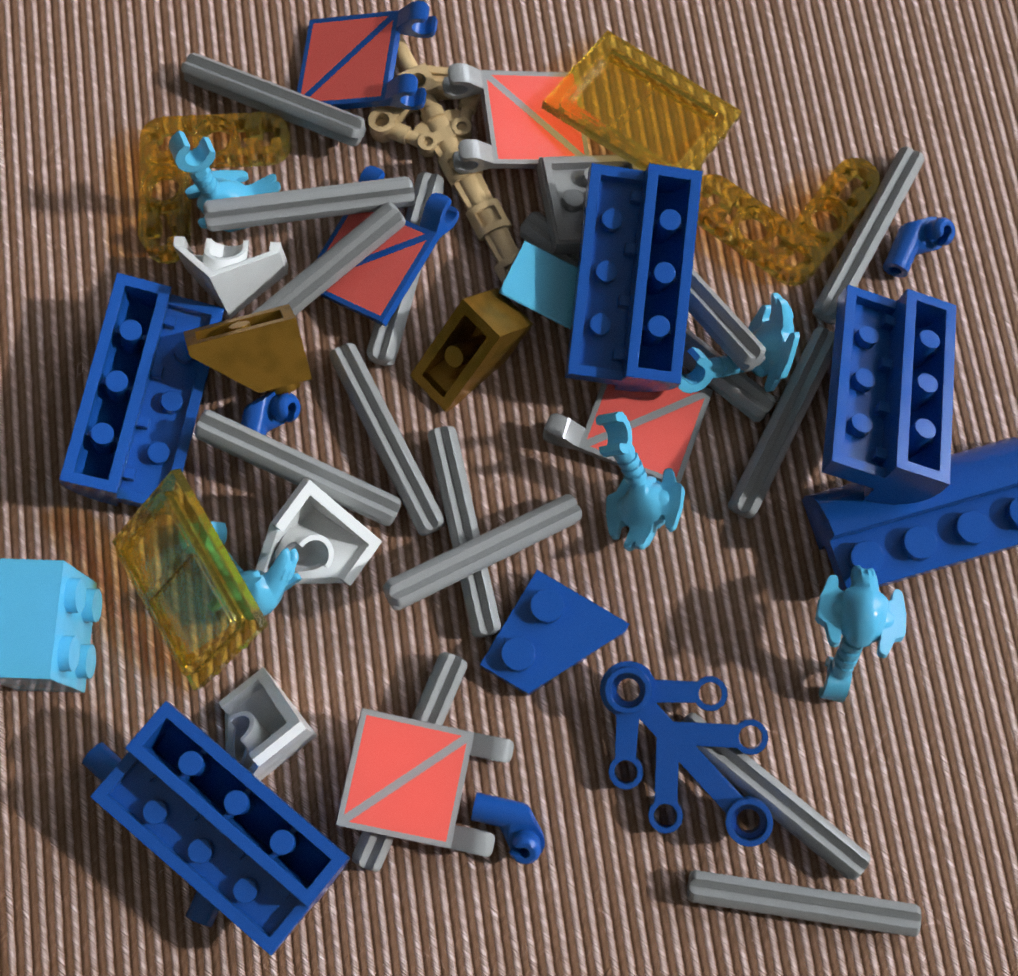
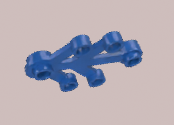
[600,661,773,847]

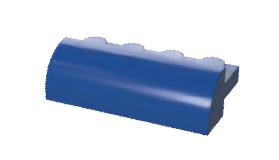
[565,163,703,392]
[59,272,224,515]
[822,285,956,504]
[802,437,1018,591]
[90,701,350,956]

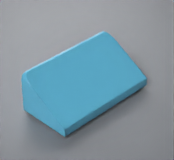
[499,241,577,329]

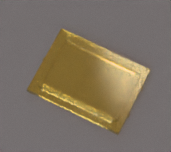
[541,30,742,171]
[112,469,269,691]

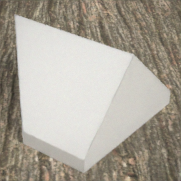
[173,236,289,319]
[255,478,382,586]
[218,667,317,781]

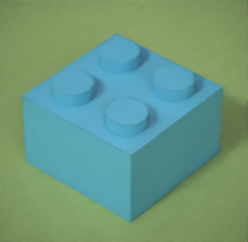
[0,558,102,693]

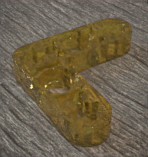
[138,112,292,264]
[697,157,880,286]

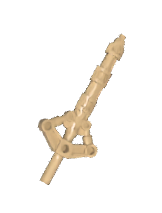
[368,34,519,284]

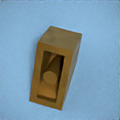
[410,288,533,412]
[184,304,312,394]

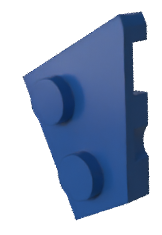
[480,570,630,696]

